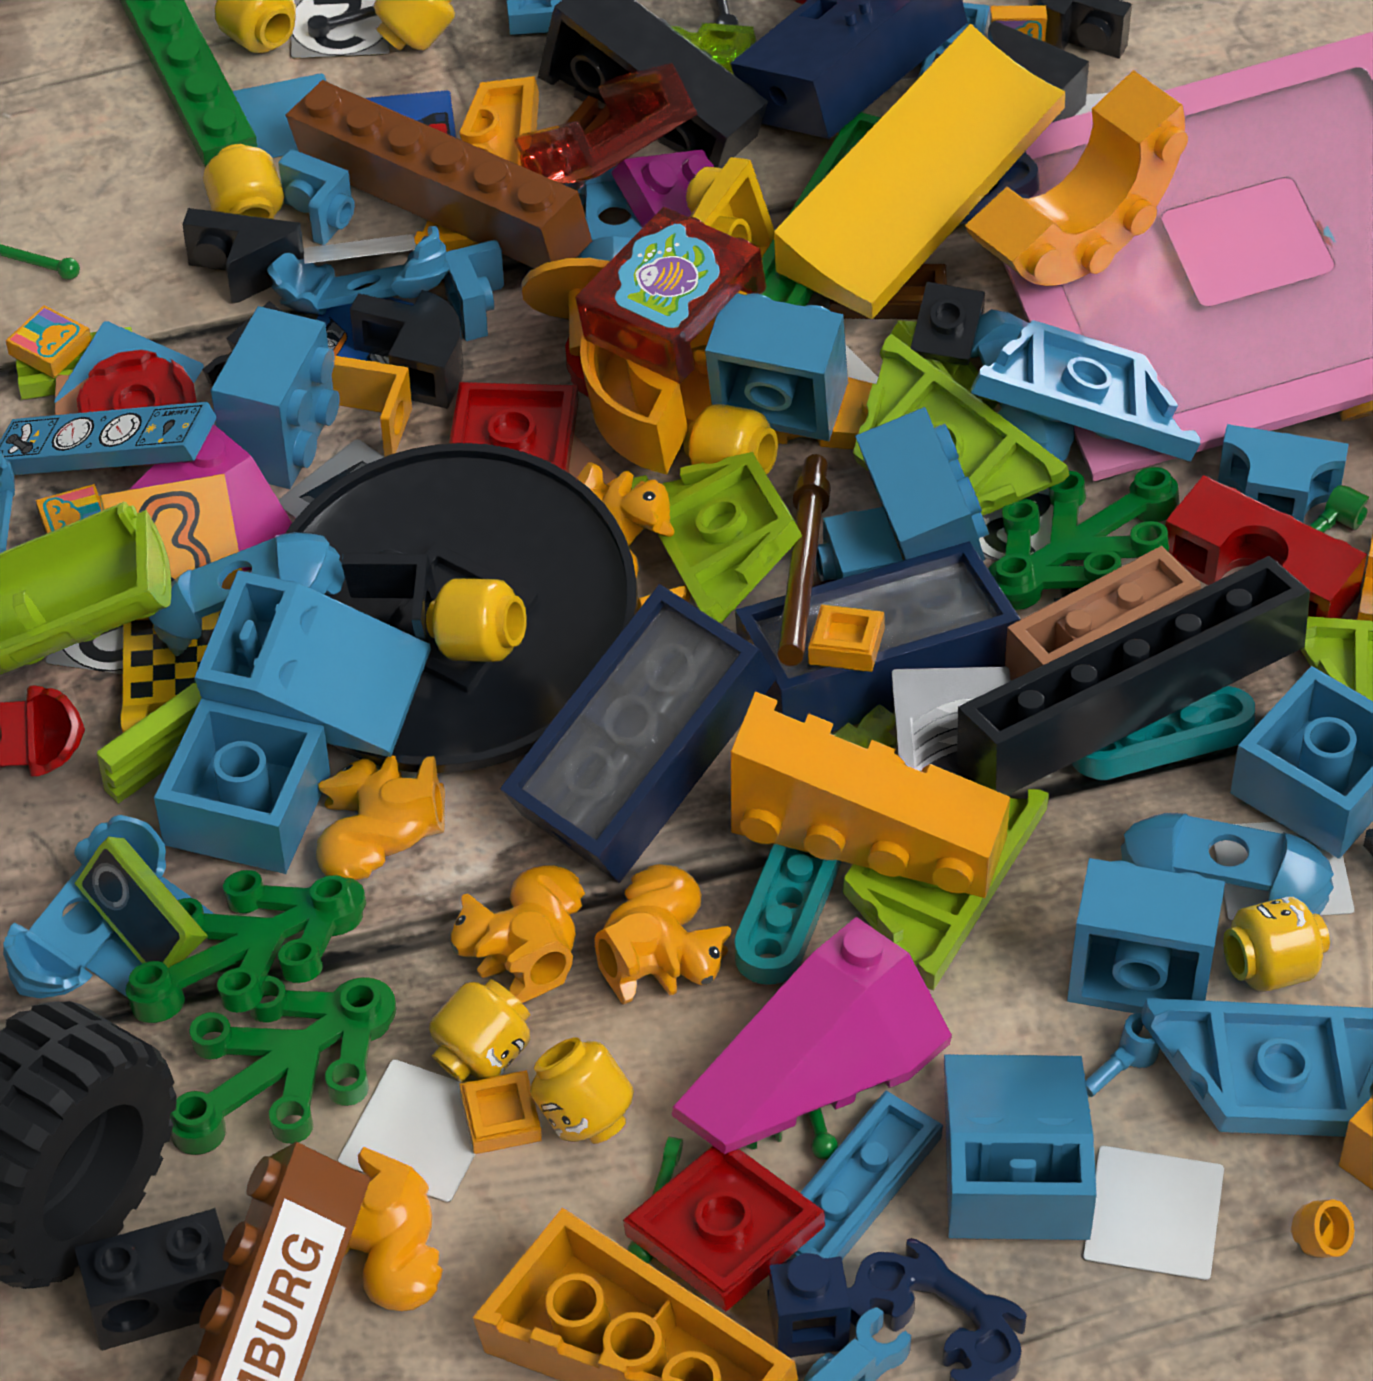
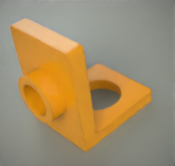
[332,356,412,457]

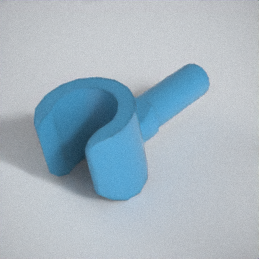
[1085,1013,1160,1097]

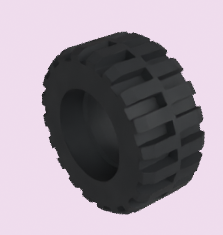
[0,1001,176,1289]

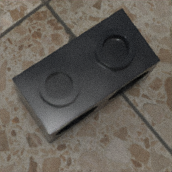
[75,1208,229,1351]

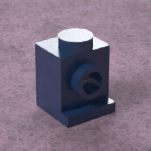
[767,1253,851,1358]

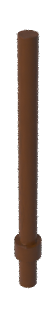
[777,454,831,666]

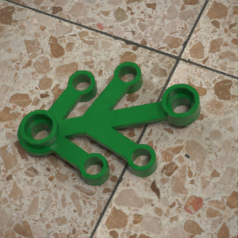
[988,467,1180,610]
[125,870,366,1023]
[170,976,396,1155]

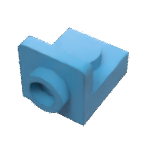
[278,148,355,245]
[444,240,504,341]

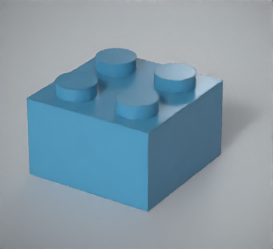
[705,291,848,441]
[211,306,340,489]
[855,407,989,561]
[1230,666,1373,859]
[154,698,331,874]
[1067,858,1225,1014]

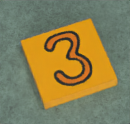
[99,474,243,589]

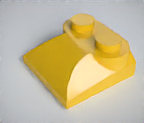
[684,157,775,280]

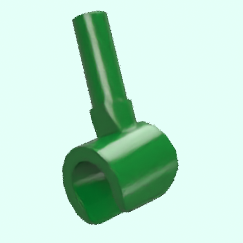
[1309,485,1369,533]

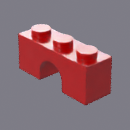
[1165,475,1367,619]

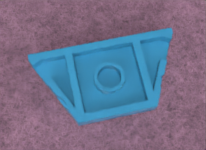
[971,320,1200,462]
[1141,998,1373,1137]

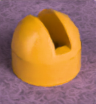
[1291,1199,1354,1258]

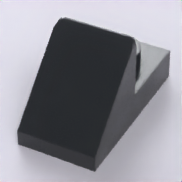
[182,208,304,303]

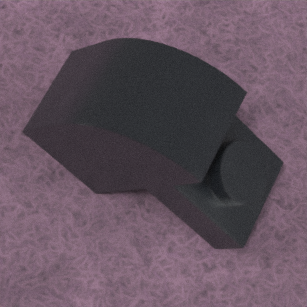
[1028,0,1132,59]
[350,290,464,409]

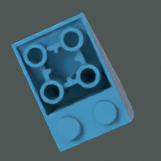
[194,570,431,757]
[944,1054,1097,1240]

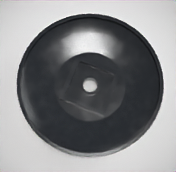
[285,443,638,773]

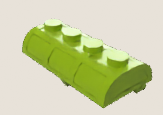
[0,502,172,675]

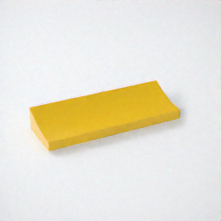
[774,23,1065,319]

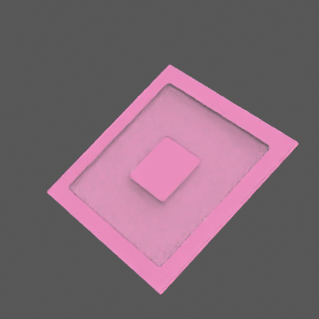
[986,32,1373,482]

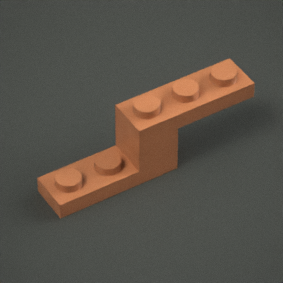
[1005,546,1202,681]

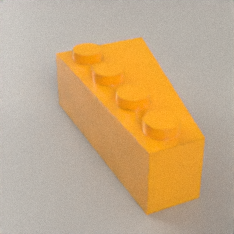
[731,691,1010,898]
[472,1207,798,1381]

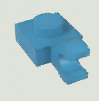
[804,1307,911,1381]

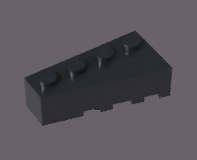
[538,0,769,168]

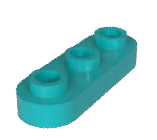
[1072,686,1255,780]
[735,844,842,985]

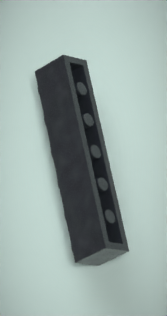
[957,556,1310,795]

